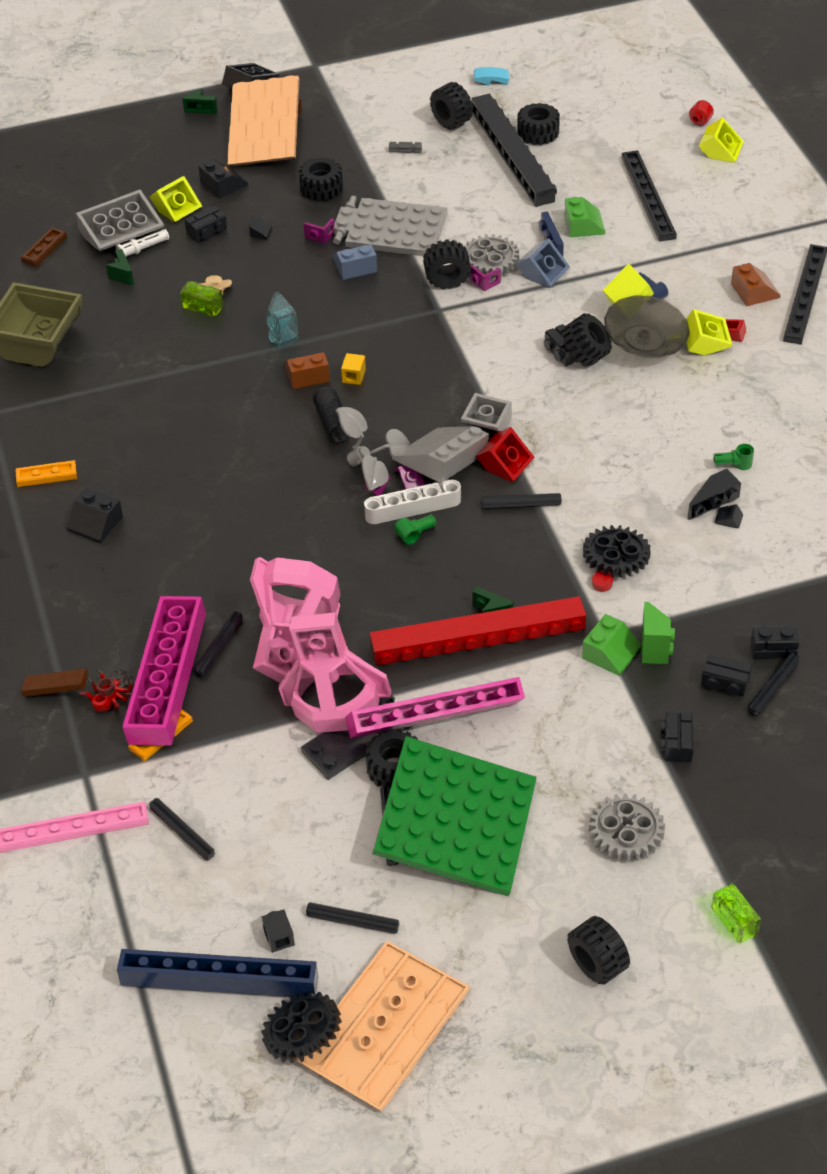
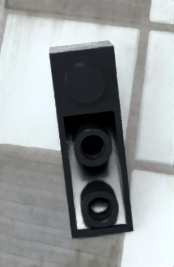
[688,469,741,520]

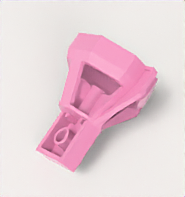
[250,557,340,683]
[278,612,391,733]

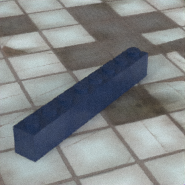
[117,949,319,997]

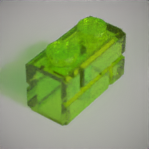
[180,281,223,316]
[711,883,761,943]

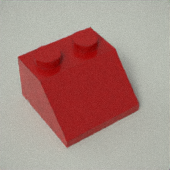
[476,427,535,482]

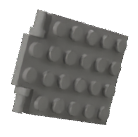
[333,196,447,256]

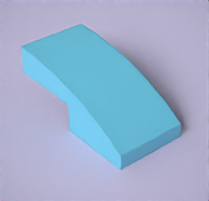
[473,67,509,85]

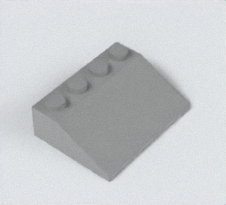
[76,190,164,251]
[392,426,489,483]

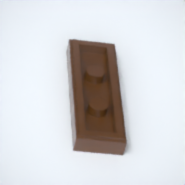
[21,227,67,267]
[21,669,88,697]

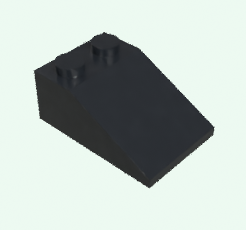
[222,63,279,91]

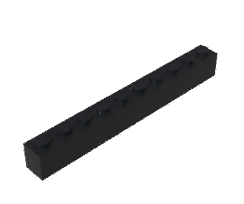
[471,93,557,207]

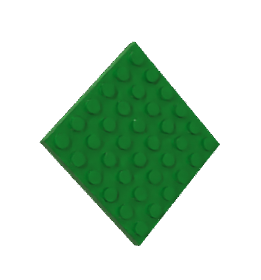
[372,736,537,896]

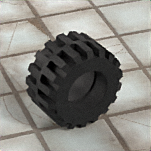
[430,82,473,129]
[517,103,560,145]
[299,157,343,201]
[423,239,471,289]
[562,313,612,366]
[366,729,418,787]
[567,916,630,985]

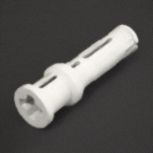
[116,229,169,257]

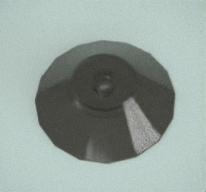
[604,295,690,358]

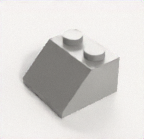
[461,393,512,431]

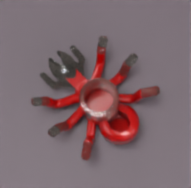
[79,667,136,713]

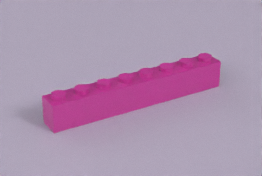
[345,677,525,738]

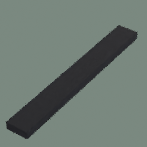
[621,150,677,242]
[783,244,827,345]

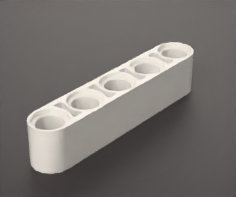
[364,480,461,524]

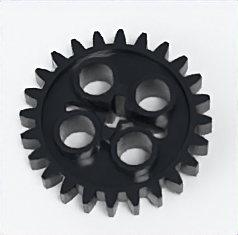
[583,525,651,578]
[261,991,342,1063]

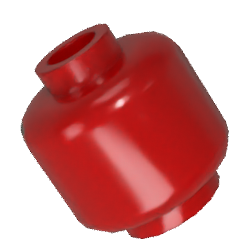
[689,100,714,126]

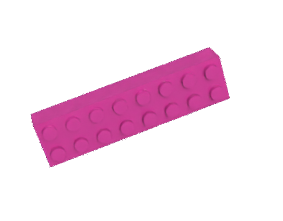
[123,596,206,745]

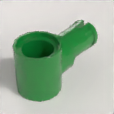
[713,443,754,470]
[394,514,436,545]

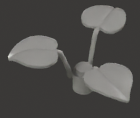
[336,407,410,491]

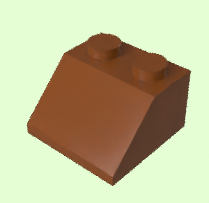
[731,263,781,306]
[284,352,330,389]

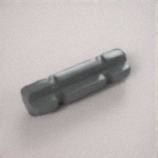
[389,142,422,152]

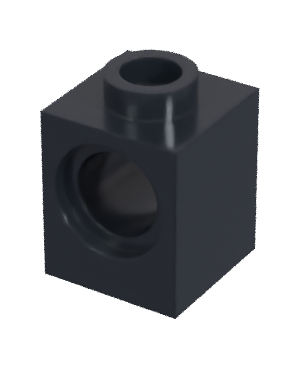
[261,909,295,953]

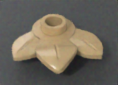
[196,275,232,298]

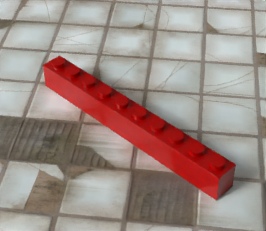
[370,596,586,666]

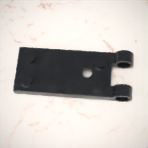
[301,694,412,780]

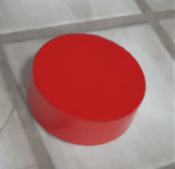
[592,571,613,592]

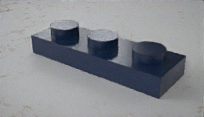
[538,211,564,256]

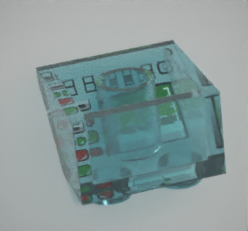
[266,291,299,348]

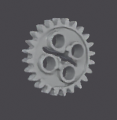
[463,234,519,278]
[589,793,665,862]

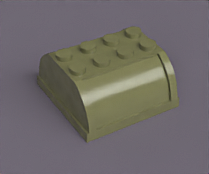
[0,282,83,367]

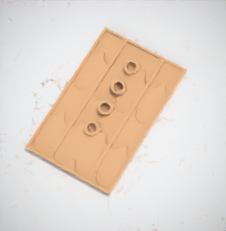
[228,76,299,167]
[296,941,471,1111]

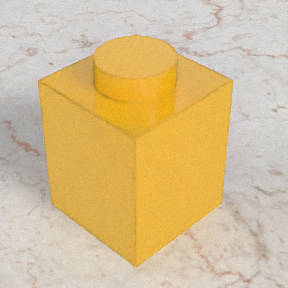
[341,353,366,385]

